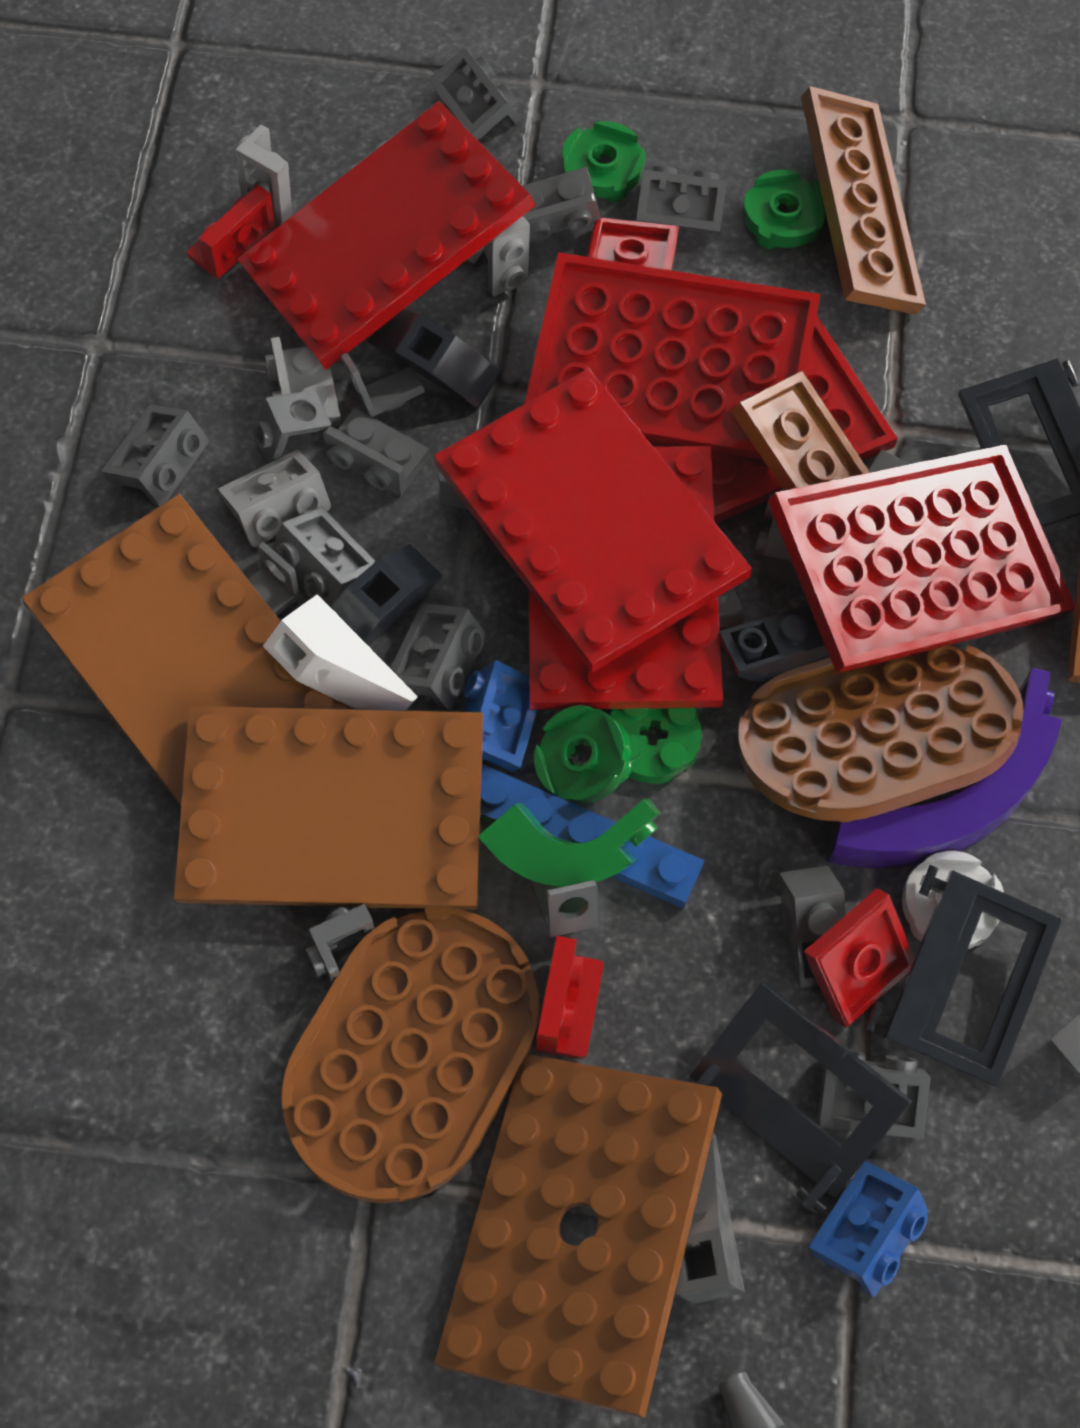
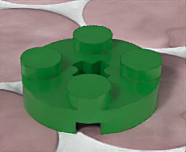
[562,121,646,202]
[742,170,827,249]
[534,705,632,804]
[610,708,702,784]

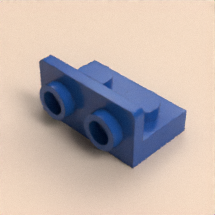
[464,660,537,772]
[809,1161,928,1297]

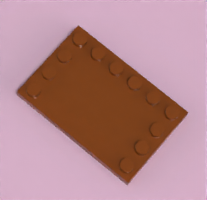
[22,493,351,808]
[174,706,484,910]

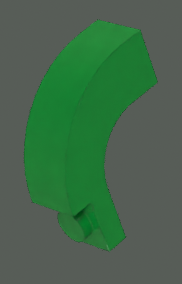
[478,799,661,887]

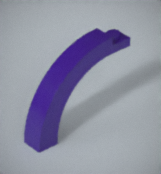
[828,668,1062,868]

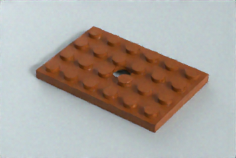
[434,1054,722,1419]

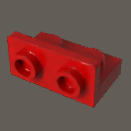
[187,185,276,279]
[536,936,604,1060]

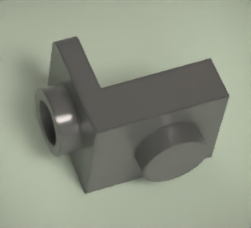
[305,904,374,985]

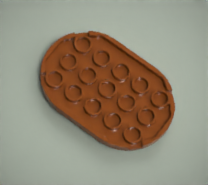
[738,645,1023,823]
[282,908,539,1203]

